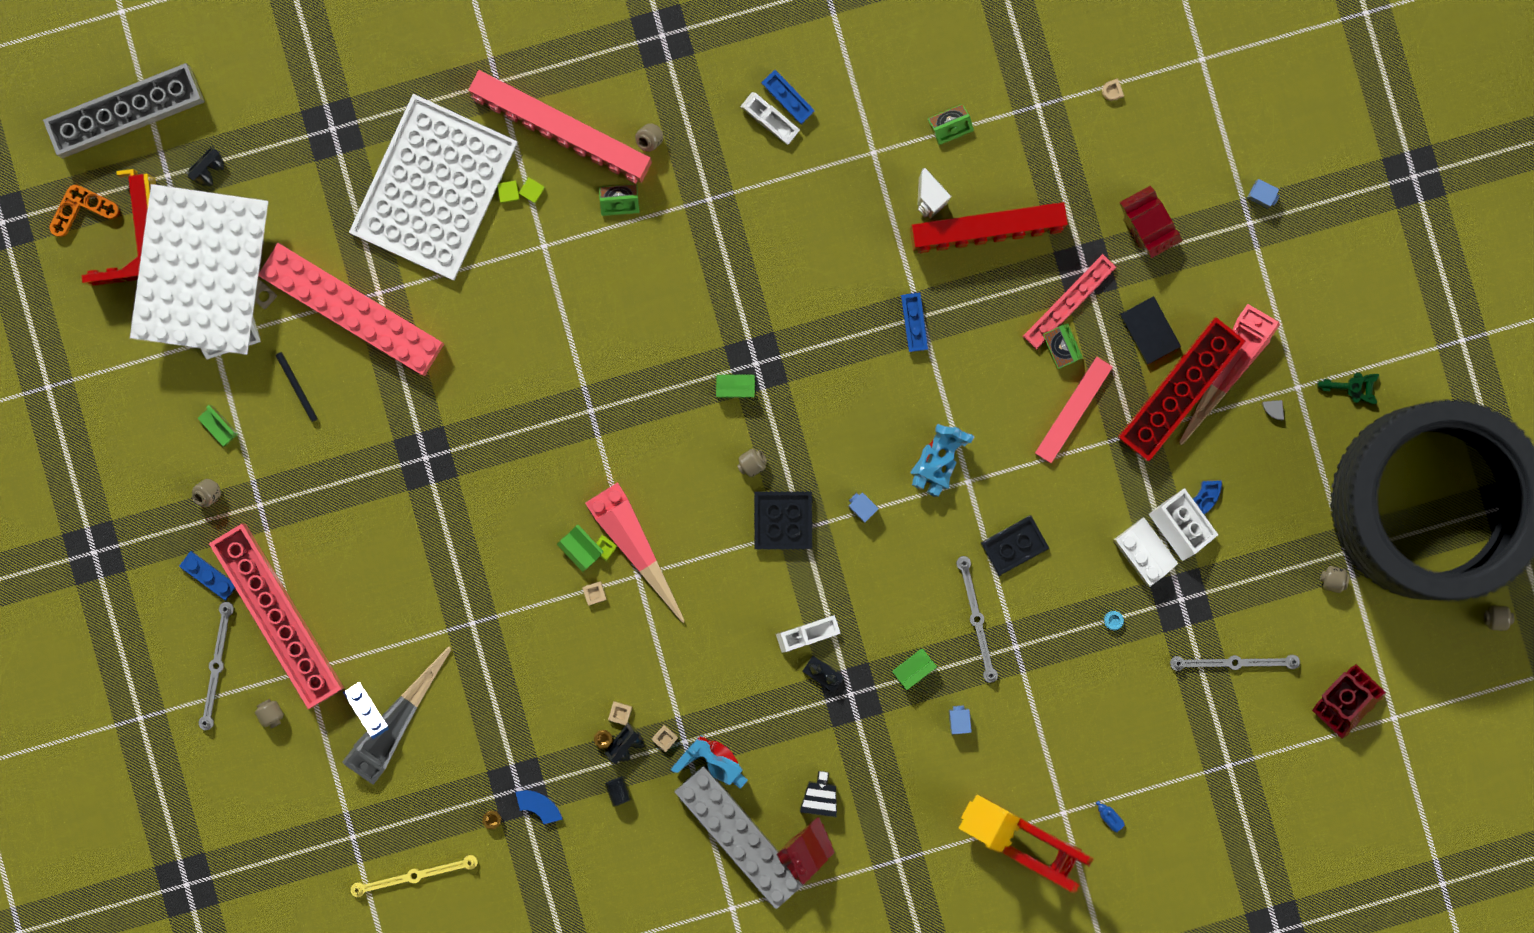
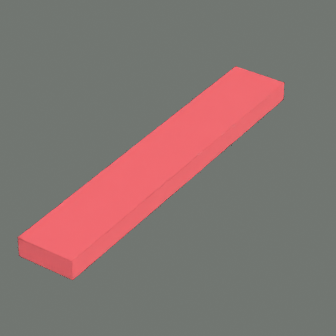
[1022,254,1116,350]
[1035,357,1113,464]

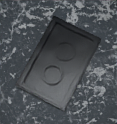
[1120,296,1181,365]
[980,515,1049,576]

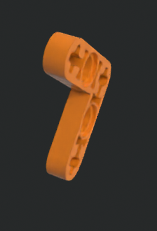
[50,185,120,237]

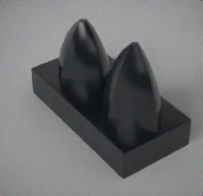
[186,145,224,186]
[802,655,845,693]
[604,723,645,764]

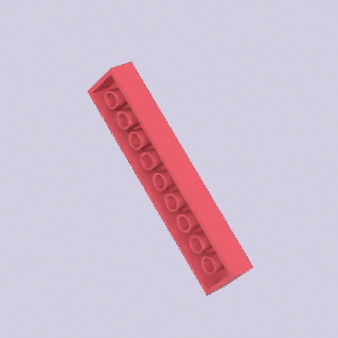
[468,70,652,184]
[258,243,444,376]
[209,524,344,709]

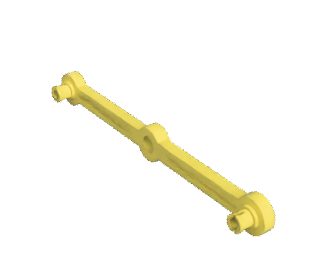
[351,855,478,897]

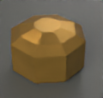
[594,730,613,749]
[482,810,502,830]

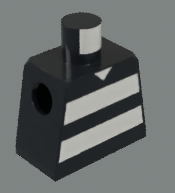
[800,771,837,817]

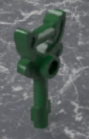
[1317,372,1379,404]

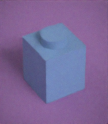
[1247,179,1279,209]
[848,492,879,522]
[949,705,971,734]

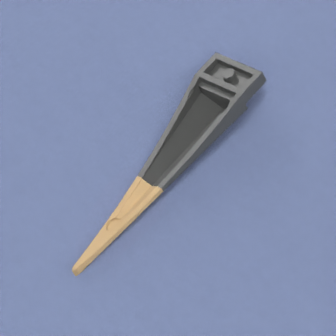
[342,647,451,784]

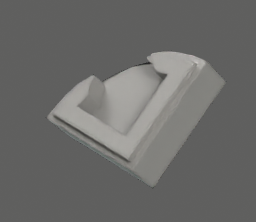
[1262,400,1284,420]

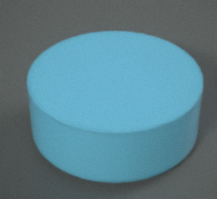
[1104,611,1124,630]

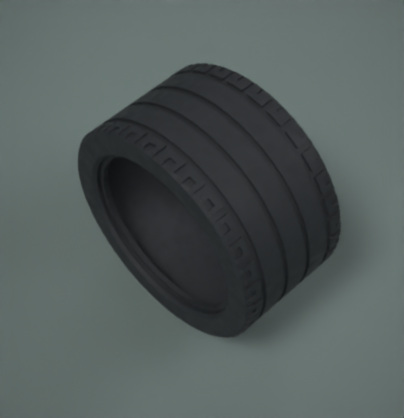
[1330,400,1534,601]

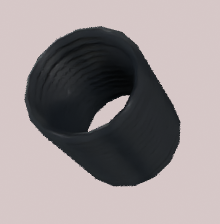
[604,776,632,807]

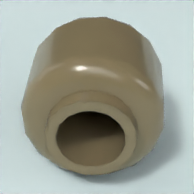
[635,123,664,152]
[738,448,767,477]
[192,479,221,507]
[1320,566,1350,593]
[1484,605,1514,631]
[255,699,284,729]

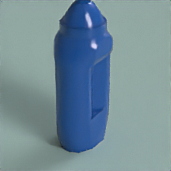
[1096,801,1125,832]

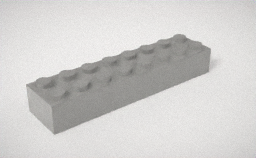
[43,63,205,158]
[675,765,803,909]

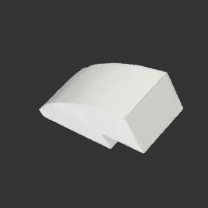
[740,92,800,145]
[776,615,841,653]

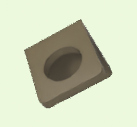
[255,279,277,309]

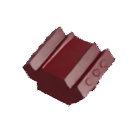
[1119,185,1182,258]
[1312,664,1386,739]
[776,817,835,885]

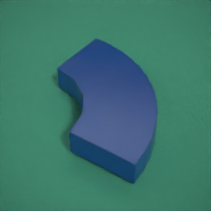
[1193,480,1222,515]
[516,790,563,824]

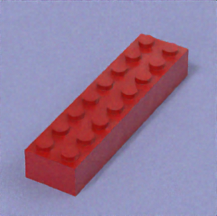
[910,202,1068,254]
[1117,317,1246,462]

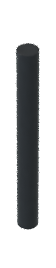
[275,352,318,423]

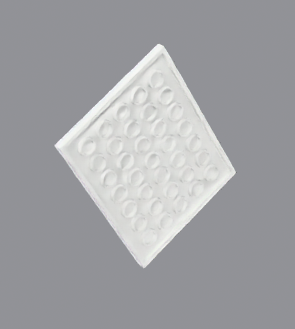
[349,94,518,281]
[130,184,268,354]

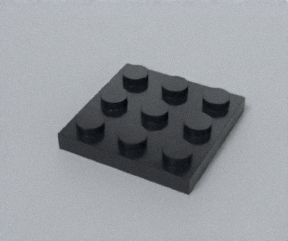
[754,492,812,549]

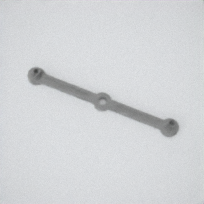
[956,556,998,683]
[199,602,234,730]
[1170,655,1300,671]

